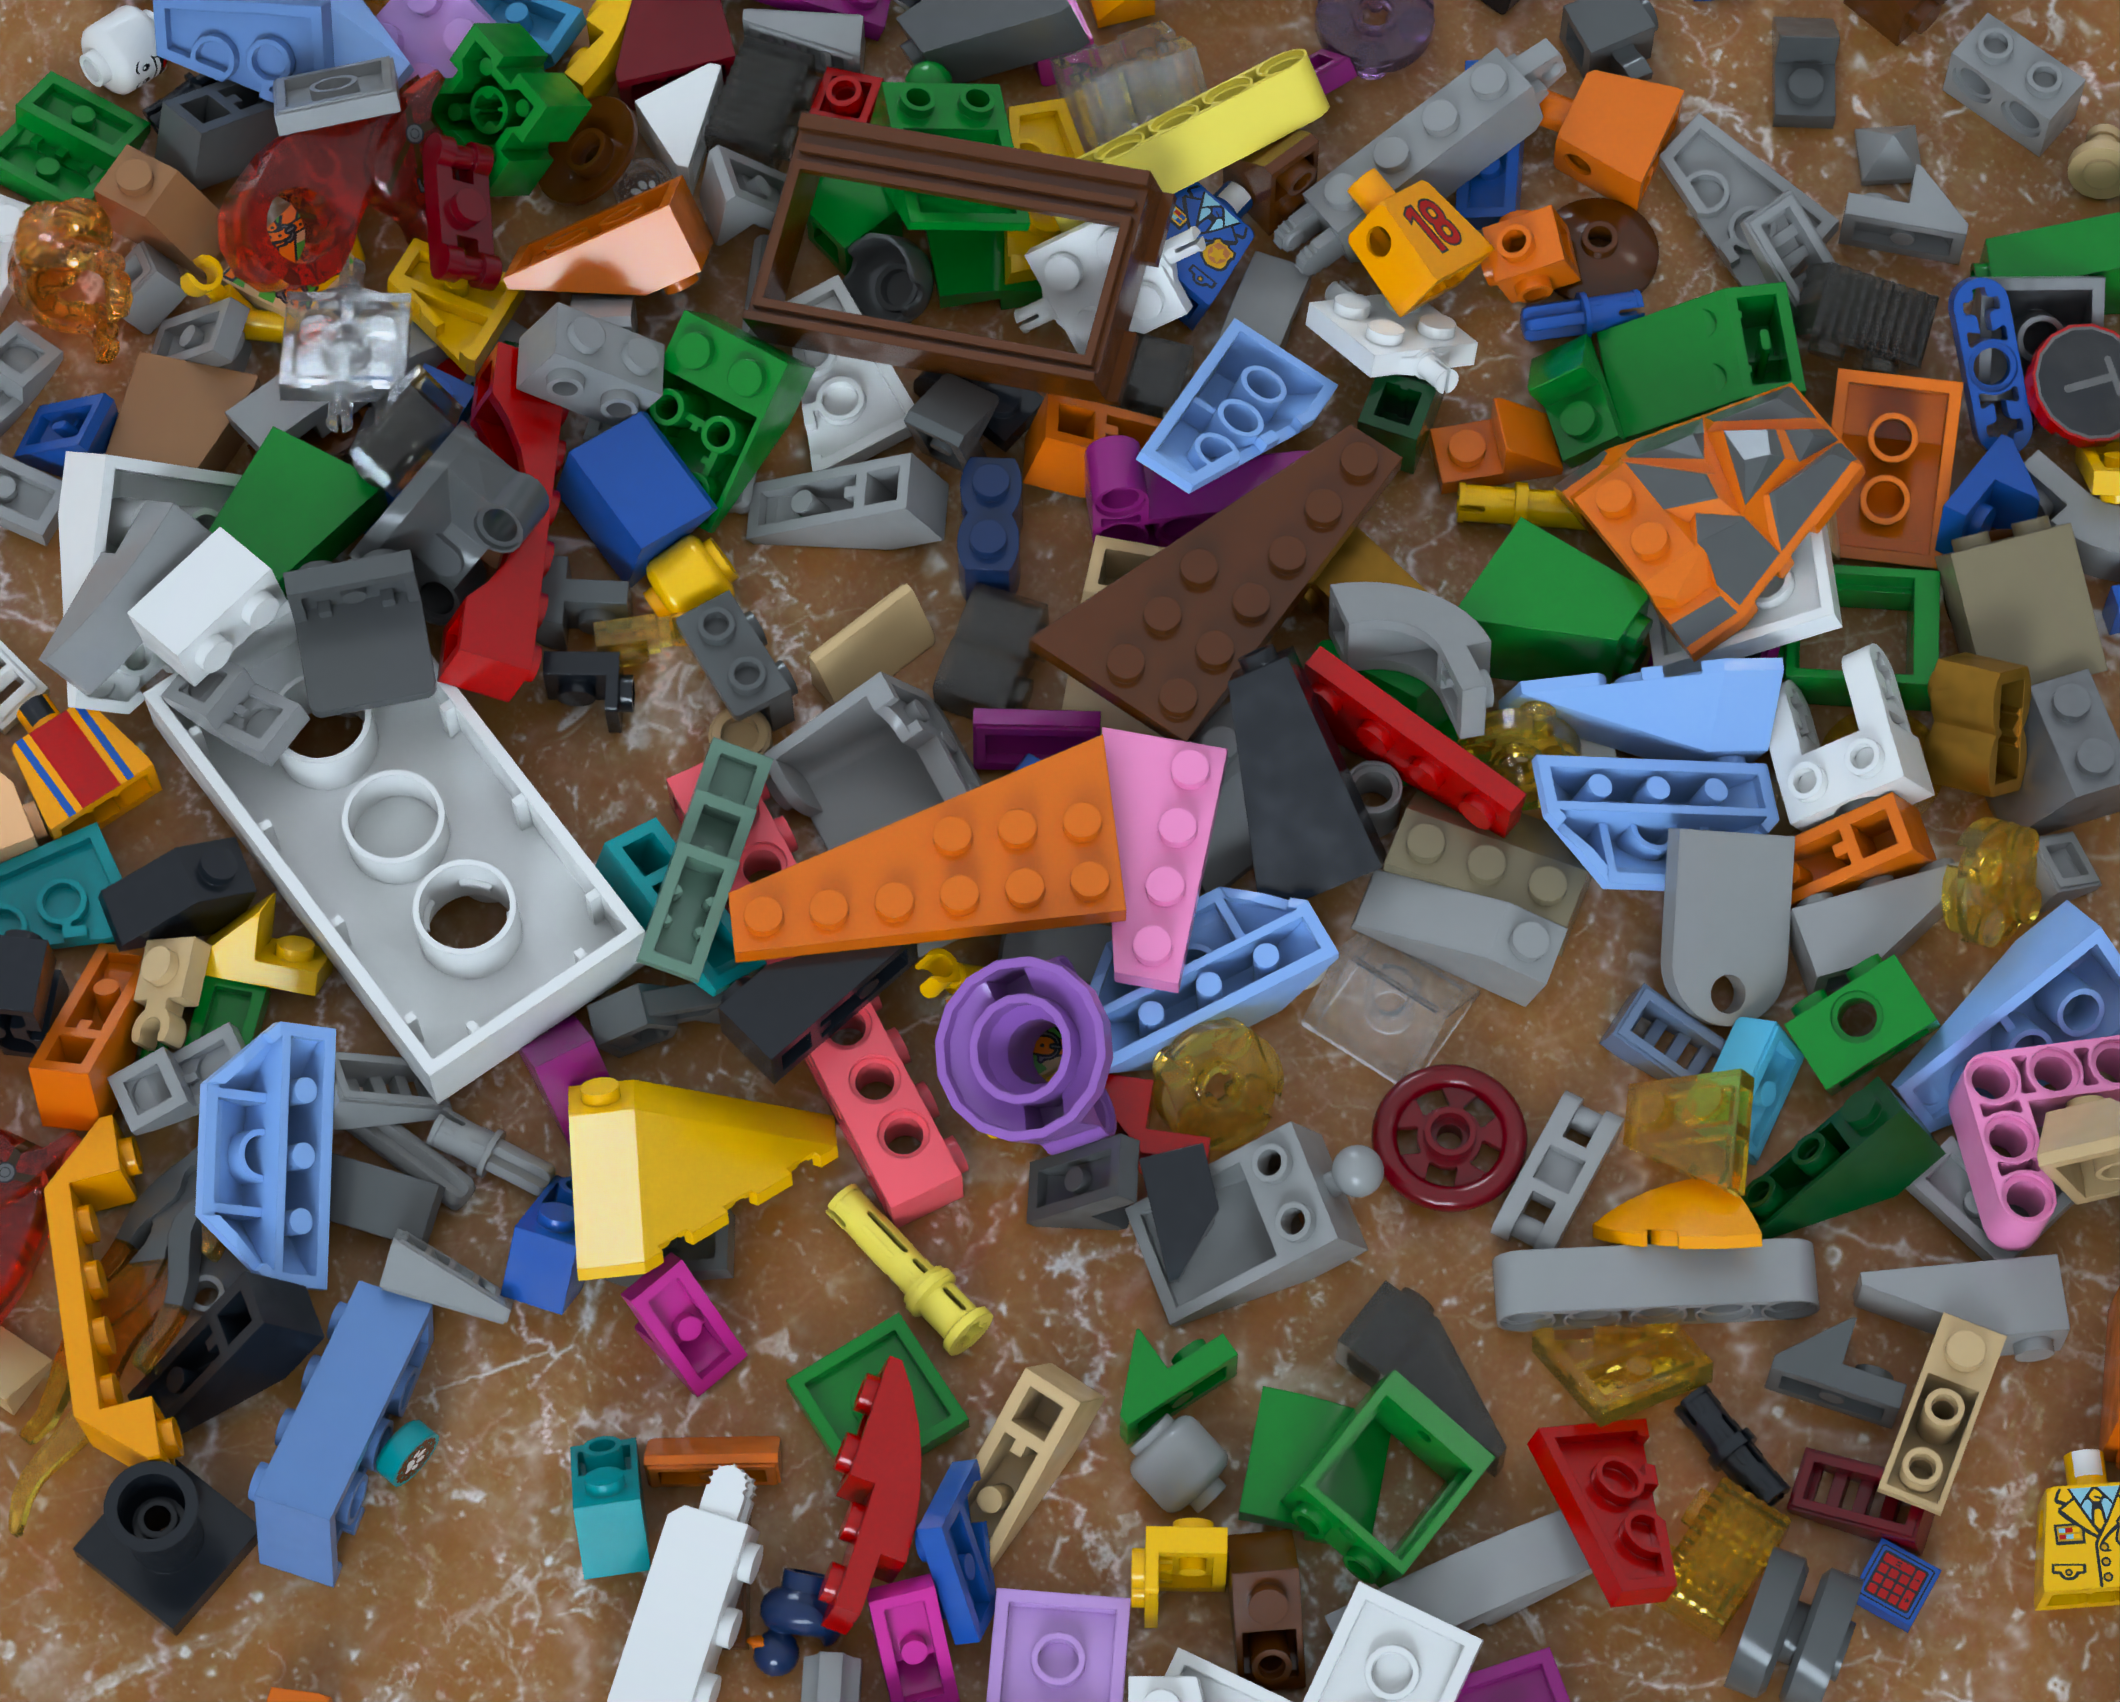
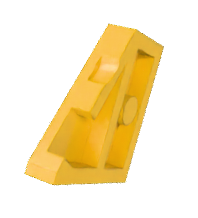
[387,238,525,377]

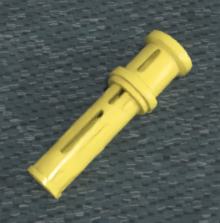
[826,1184,993,1356]

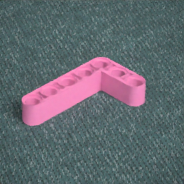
[1948,1035,2120,1252]

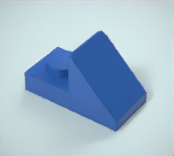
[1935,434,2040,554]

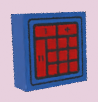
[1856,1538,1942,1633]

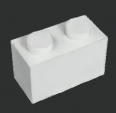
[127,527,287,687]

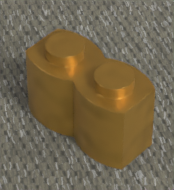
[1924,652,2031,798]

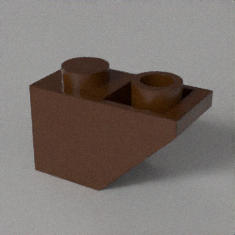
[1223,130,1319,236]
[1227,1529,1306,1690]

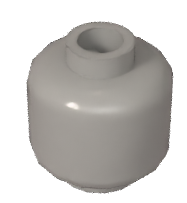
[1129,1413,1228,1513]

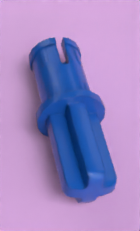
[1520,289,1645,342]

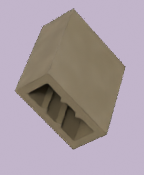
[1935,515,2108,686]

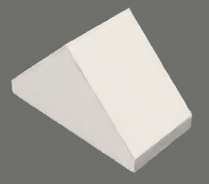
[635,63,725,196]

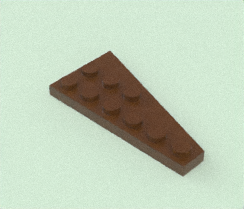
[1028,424,1403,742]

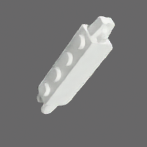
[607,1463,764,1702]

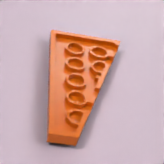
[728,734,1126,963]

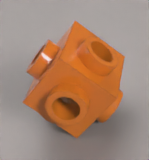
[1481,205,1581,304]

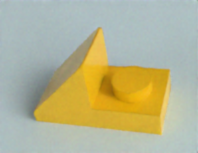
[205,892,333,996]

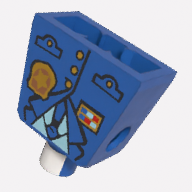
[1166,181,1255,331]

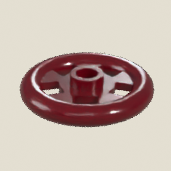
[1371,1064,1528,1212]

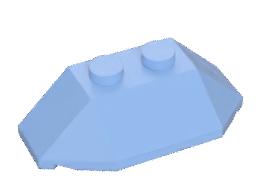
[1531,754,1780,891]
[1090,886,1339,1073]
[195,1021,336,1291]

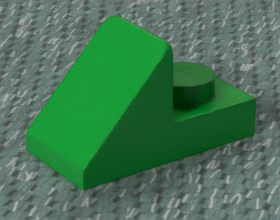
[1527,334,1626,469]
[1120,1329,1238,1446]

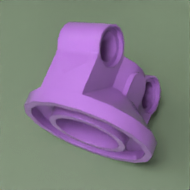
[935,955,1117,1155]

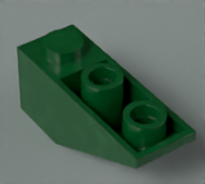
[1740,1076,1946,1239]

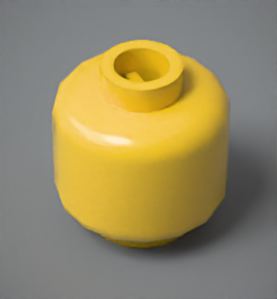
[643,535,739,623]

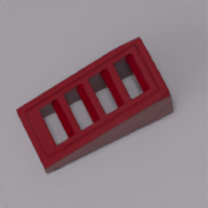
[1786,1447,1935,1555]

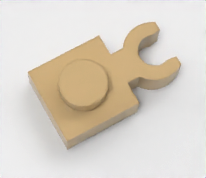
[131,936,211,1051]

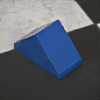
[13,393,119,478]

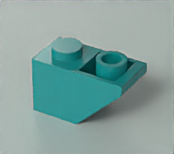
[570,1436,651,1580]

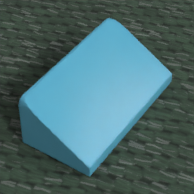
[1690,1017,1805,1165]

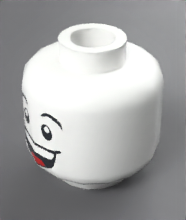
[79,5,168,95]

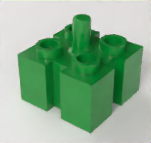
[412,23,593,197]

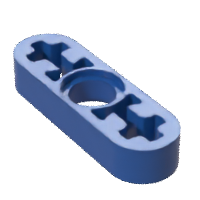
[1948,277,2033,451]

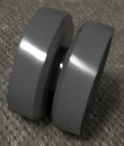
[1724,1546,1864,1702]

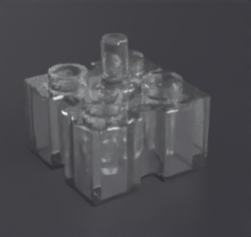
[1049,20,1208,149]

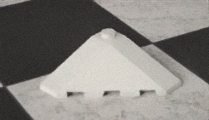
[58,451,242,714]

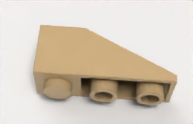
[1877,1312,2007,1516]

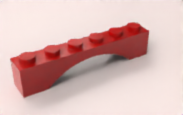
[437,341,569,703]

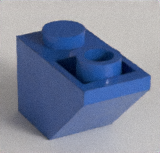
[500,1175,585,1315]

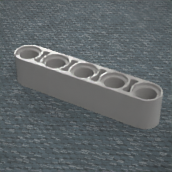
[1492,1238,1820,1332]

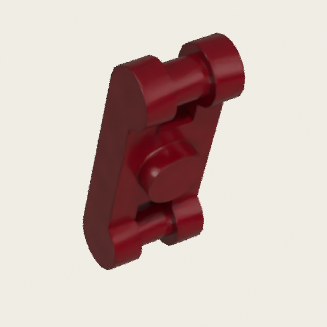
[422,132,502,292]

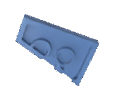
[153,0,335,103]

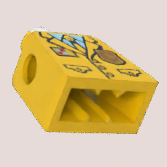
[2034,1449,2120,1611]

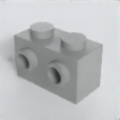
[516,302,665,427]

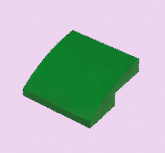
[0,71,151,227]
[925,230,1043,310]
[1238,1386,1391,1545]

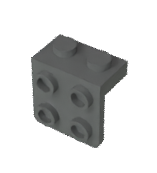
[283,549,437,718]

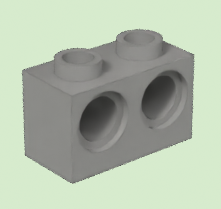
[1942,13,2086,157]

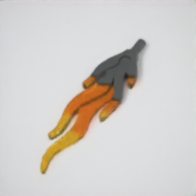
[8,1146,226,1538]

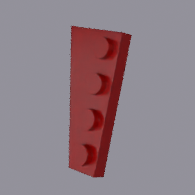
[1304,646,1527,838]

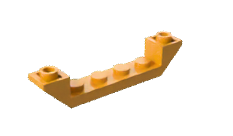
[44,1115,184,1467]

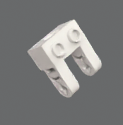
[1769,643,1935,832]

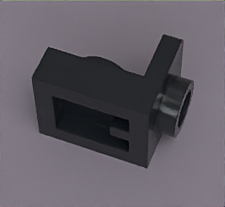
[543,651,635,733]

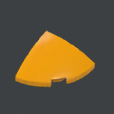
[1592,1175,1762,1249]

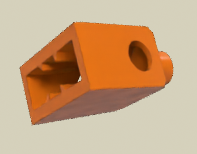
[1539,70,1685,211]

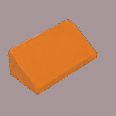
[644,1436,781,1487]

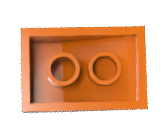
[503,175,714,296]
[1831,368,1964,569]

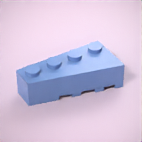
[248,1281,434,1588]

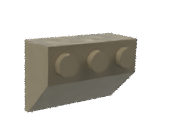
[1383,790,1592,957]

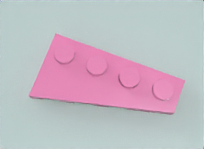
[1102,727,1228,993]

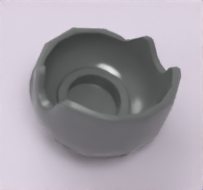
[842,233,934,323]

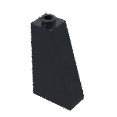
[1228,644,1387,900]

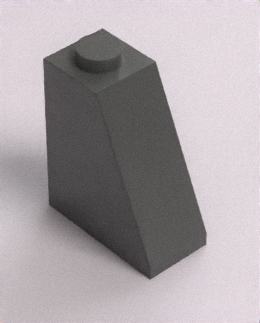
[896,0,1090,83]

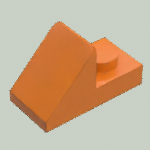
[1429,398,1563,495]

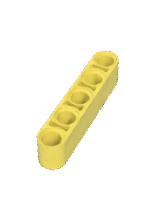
[1054,49,1330,233]

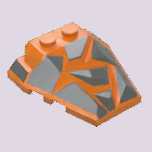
[1553,382,1866,662]

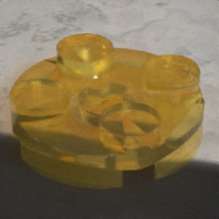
[1456,701,1582,811]
[1941,817,2042,948]
[1152,1017,1284,1151]

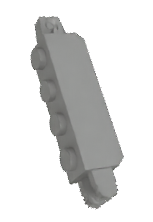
[1273,38,1567,277]

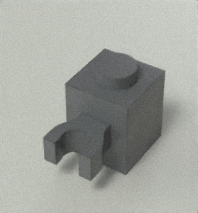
[1559,0,1658,81]

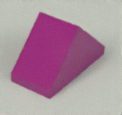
[518,1014,610,1148]

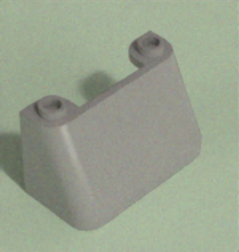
[763,671,983,958]

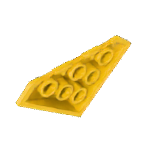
[568,1077,838,1281]

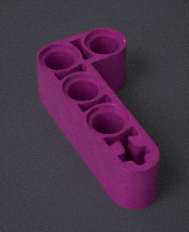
[1084,435,1310,547]

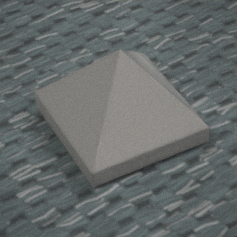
[1854,125,1921,186]

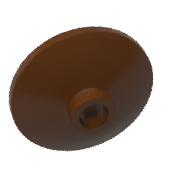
[539,96,638,206]
[1553,198,1659,300]

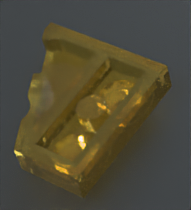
[1623,1068,1754,1197]

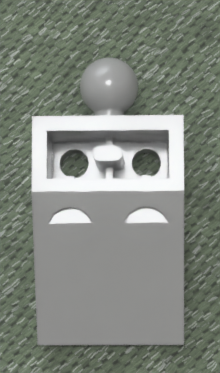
[1124,1121,1384,1327]

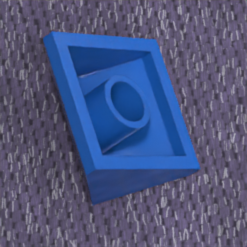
[556,411,718,587]

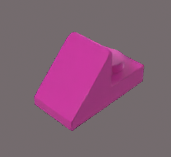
[621,1252,748,1397]
[866,1573,960,1702]

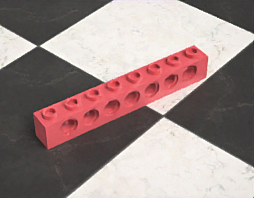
[666,762,969,1228]

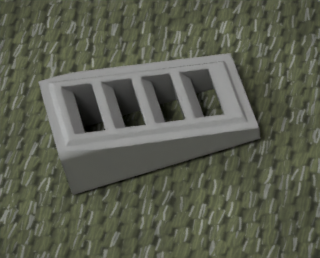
[742,8,866,74]
[1739,189,1854,329]
[333,1051,453,1130]
[379,1228,514,1324]

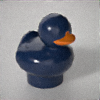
[746,1568,841,1676]

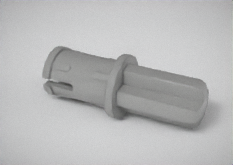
[426,1107,556,1196]

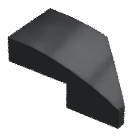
[1139,1143,1219,1284]

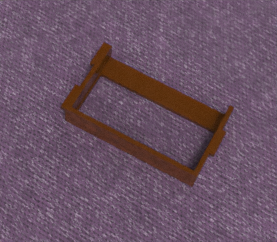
[742,112,1177,406]

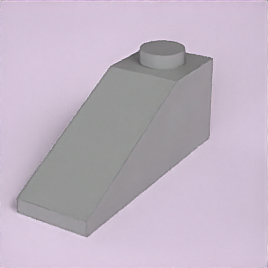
[746,452,949,550]
[1351,870,1568,1007]
[1853,1254,2070,1362]

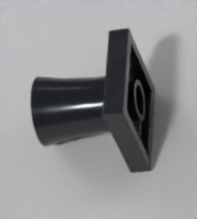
[73,1459,258,1636]

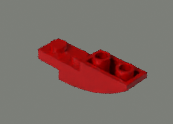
[818,1356,922,1635]

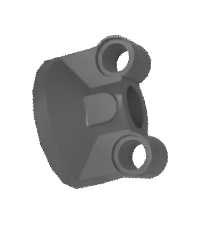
[348,420,549,626]

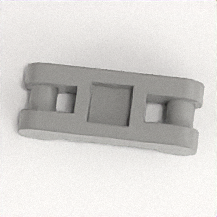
[1491,1090,1625,1249]

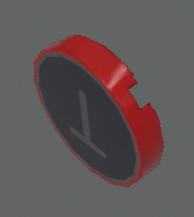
[2024,323,2120,448]

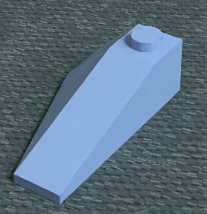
[1136,318,1339,494]
[1498,658,1784,763]
[1891,900,2120,1133]

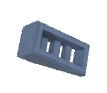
[1599,983,1726,1102]

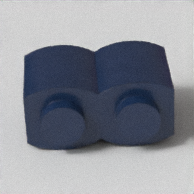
[957,457,1023,604]

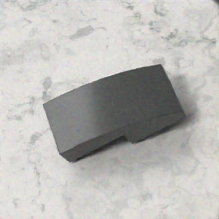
[330,1153,446,1244]

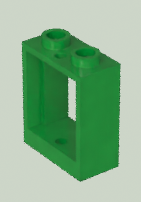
[1777,565,1940,712]
[1280,1369,1496,1588]

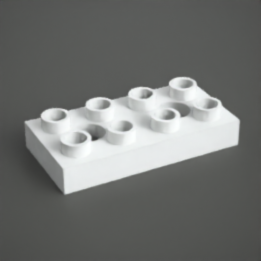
[143,558,645,1104]

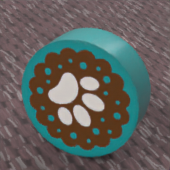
[376,1420,439,1487]

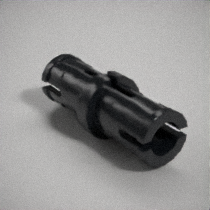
[1674,1385,1791,1515]

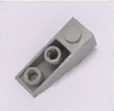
[1789,857,1978,996]

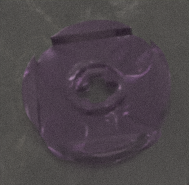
[1314,0,1435,80]

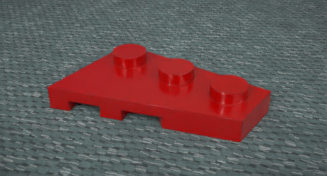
[1527,1418,1678,1608]

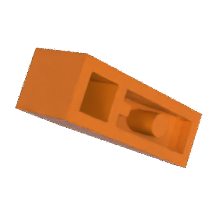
[1022,393,1163,498]
[1791,792,1937,910]
[28,943,145,1131]

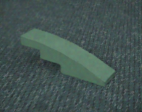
[636,737,774,984]

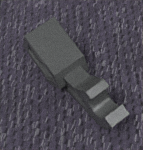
[587,983,726,1058]

